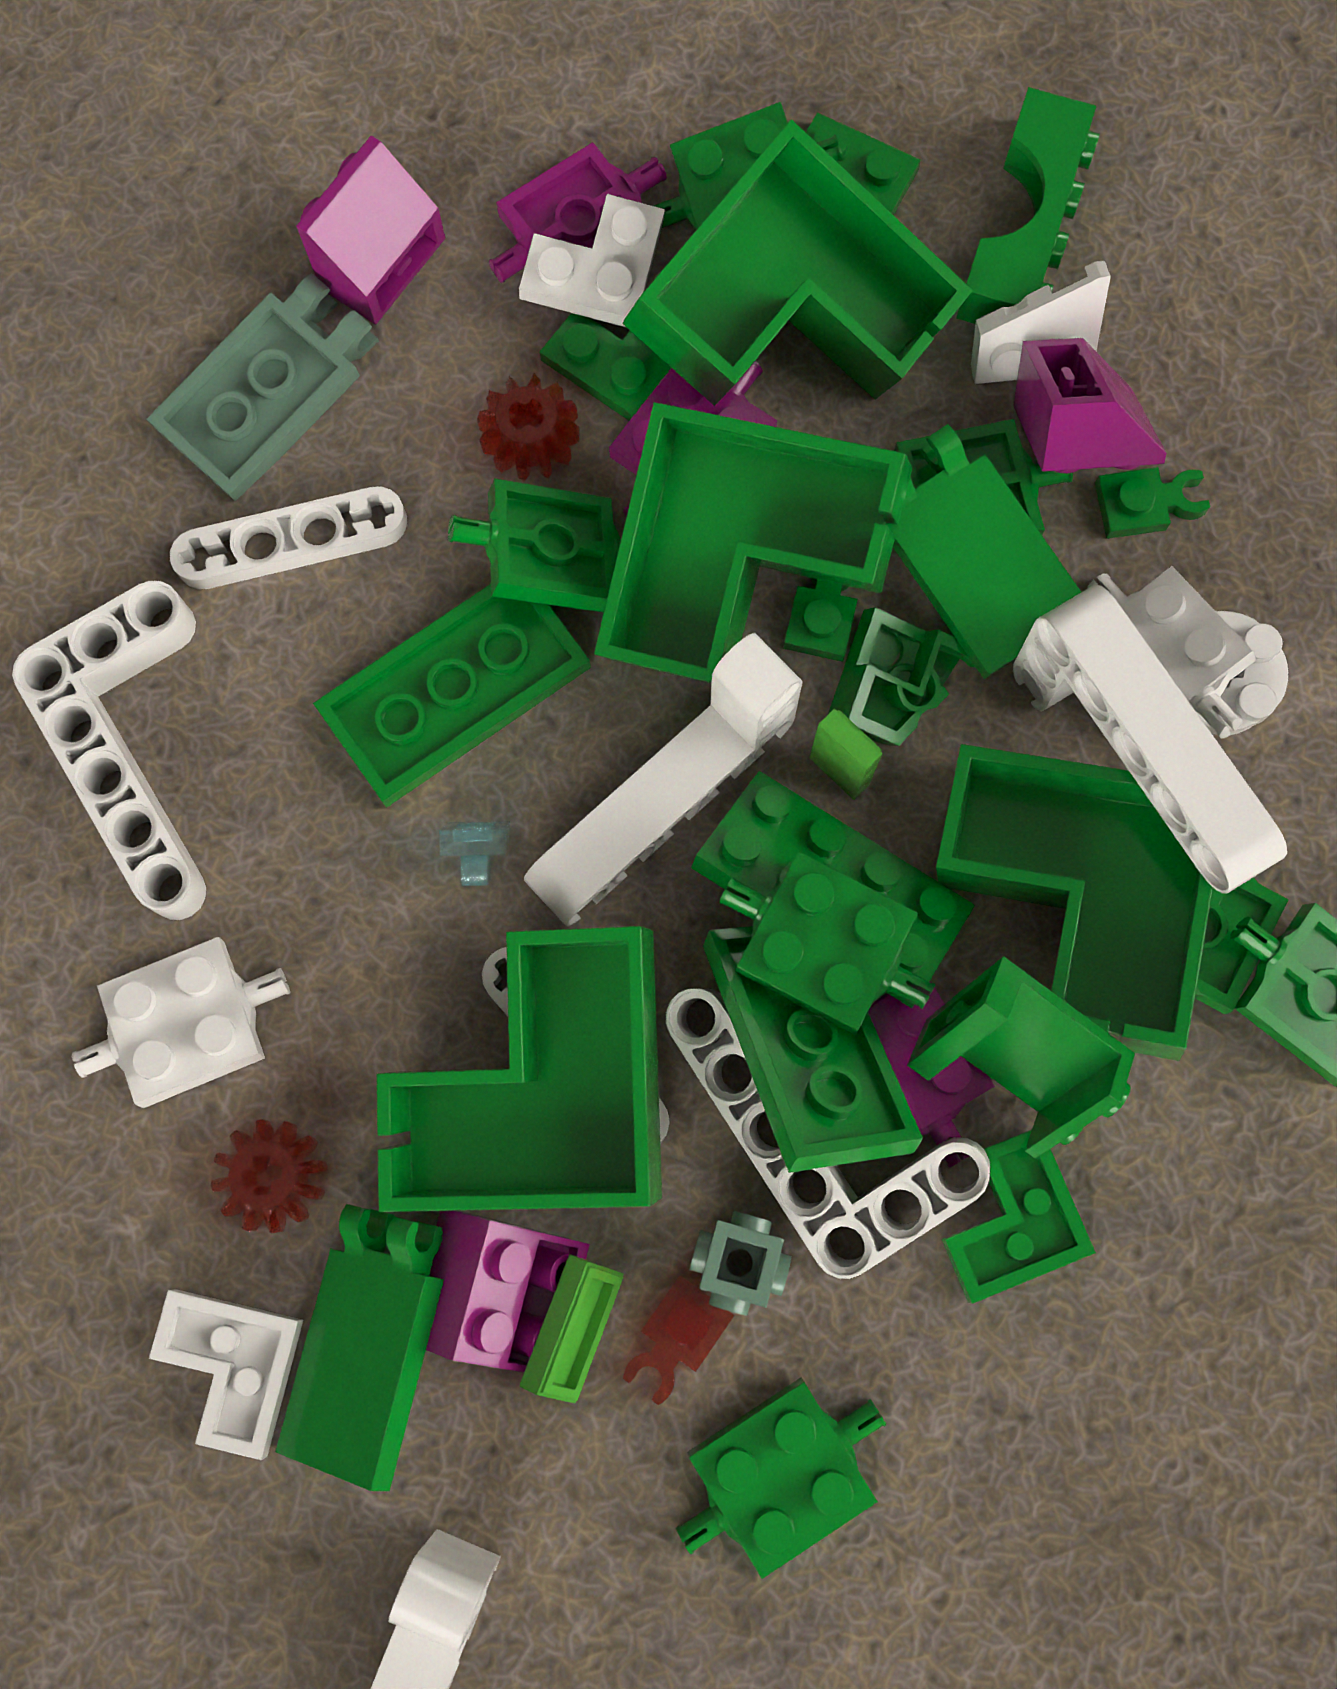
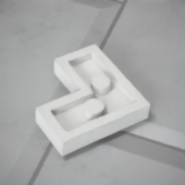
[519,194,665,327]
[149,1289,303,1460]

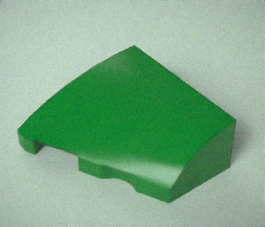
[828,607,975,746]

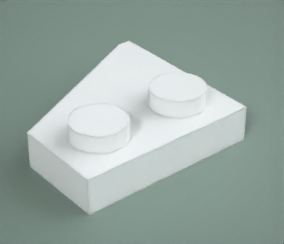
[971,261,1110,384]

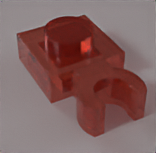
[623,1275,735,1405]

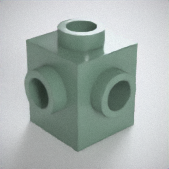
[689,1211,791,1316]

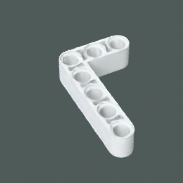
[12,581,206,920]
[1013,584,1287,894]
[524,633,802,927]
[666,989,990,1279]
[371,1529,501,1689]

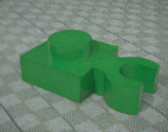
[1095,467,1211,539]
[783,578,858,662]

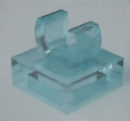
[439,821,510,886]

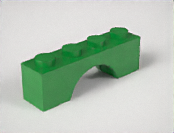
[956,87,1100,324]

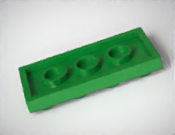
[313,584,591,808]
[691,771,975,1008]
[703,926,923,1173]

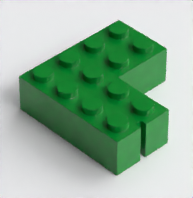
[622,119,973,406]
[594,402,912,684]
[936,744,1213,1061]
[376,926,662,1212]

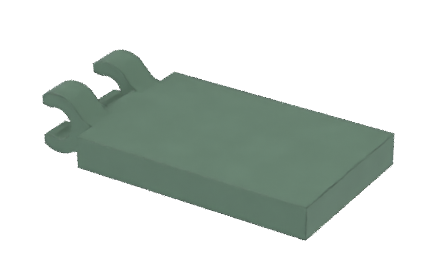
[146,273,379,501]

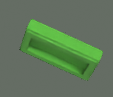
[809,709,883,800]
[519,1254,624,1403]

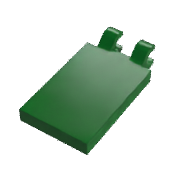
[885,424,1081,680]
[275,1204,444,1491]

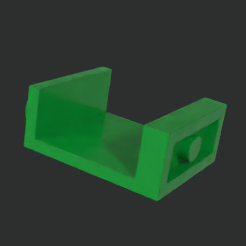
[907,956,1135,1158]

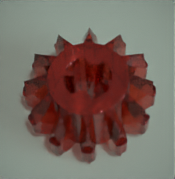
[477,373,581,482]
[210,1119,328,1233]

